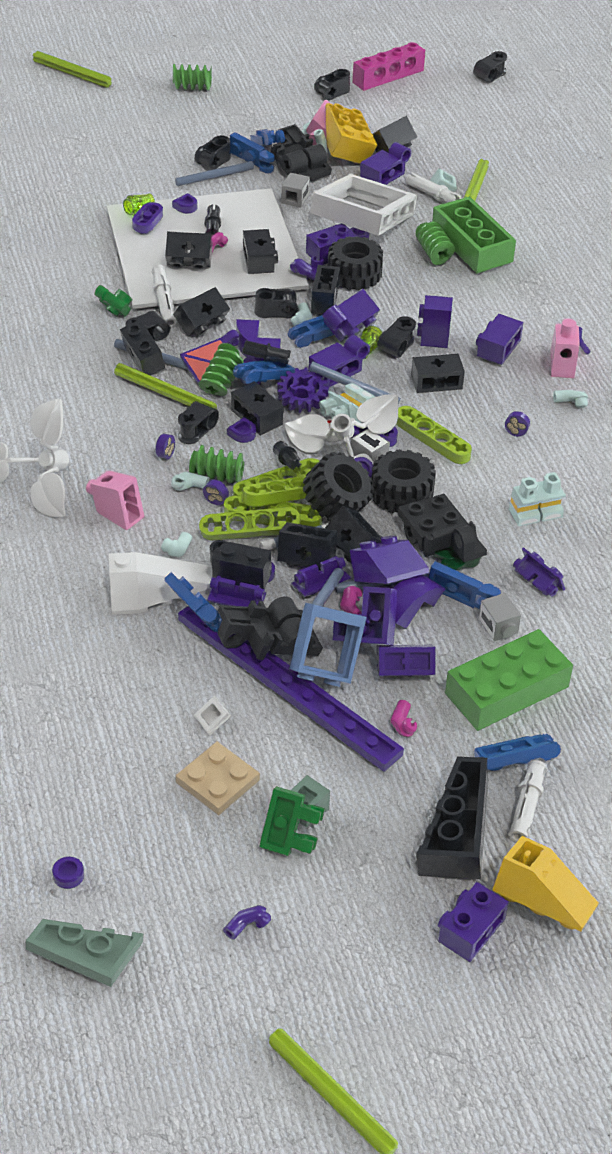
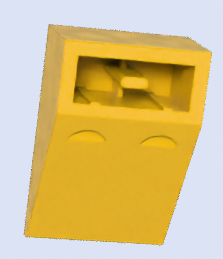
[325,103,377,164]
[492,836,599,932]

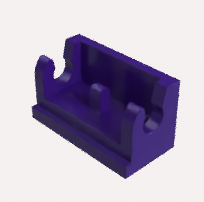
[376,644,436,676]

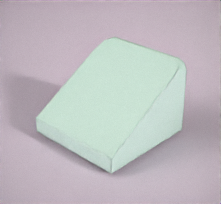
[430,168,457,191]

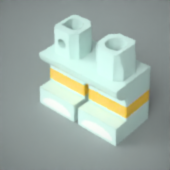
[319,383,375,423]
[509,472,566,526]

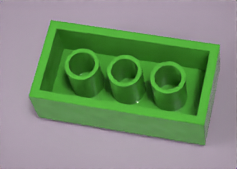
[432,196,516,273]
[445,629,573,731]

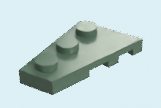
[25,919,144,987]

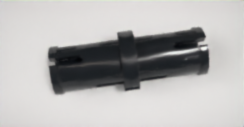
[204,204,221,235]

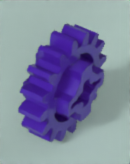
[277,367,329,413]

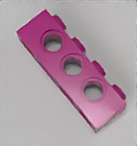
[352,42,426,91]

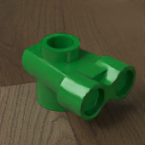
[94,285,133,317]

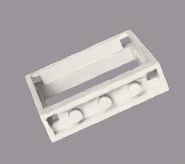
[310,174,417,236]

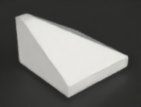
[194,696,231,736]

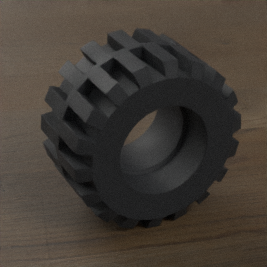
[328,236,383,290]
[371,449,436,513]
[303,452,374,521]

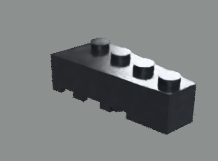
[416,756,489,879]

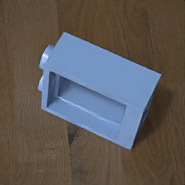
[289,603,366,687]

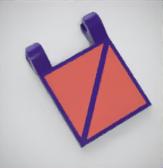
[180,329,257,390]

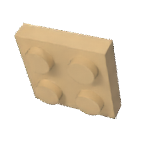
[175,741,260,815]

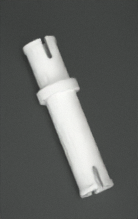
[406,172,462,203]
[151,265,177,327]
[508,760,547,842]

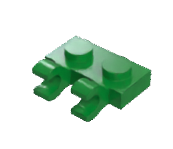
[259,786,325,856]

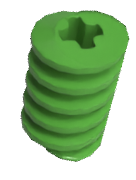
[172,64,212,90]
[415,221,455,265]
[198,343,244,396]
[189,445,245,483]

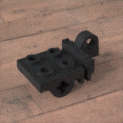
[271,124,332,181]
[398,494,487,562]
[218,596,323,660]

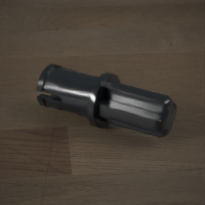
[243,341,291,365]
[273,441,302,470]

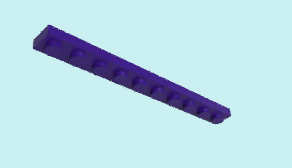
[178,606,404,772]

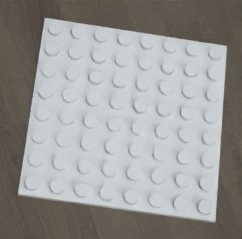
[107,188,309,309]

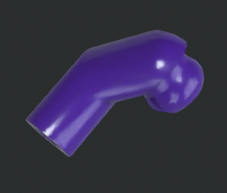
[290,258,317,281]
[223,905,271,940]

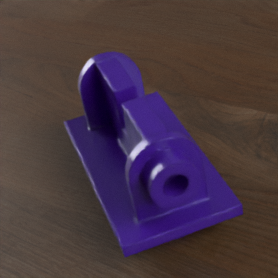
[513,547,565,597]
[291,556,351,597]
[207,576,267,607]

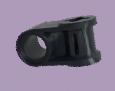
[473,51,507,83]
[314,69,350,100]
[194,135,231,170]
[254,288,298,318]
[125,311,171,341]
[377,316,416,358]
[178,401,219,444]

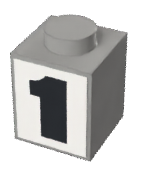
[281,173,310,208]
[351,429,390,463]
[479,593,521,641]

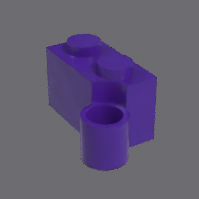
[360,142,411,185]
[322,289,380,342]
[308,335,370,387]

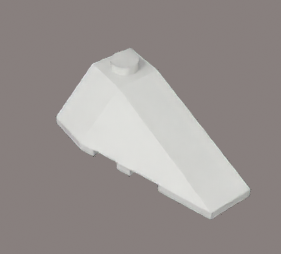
[109,552,212,615]

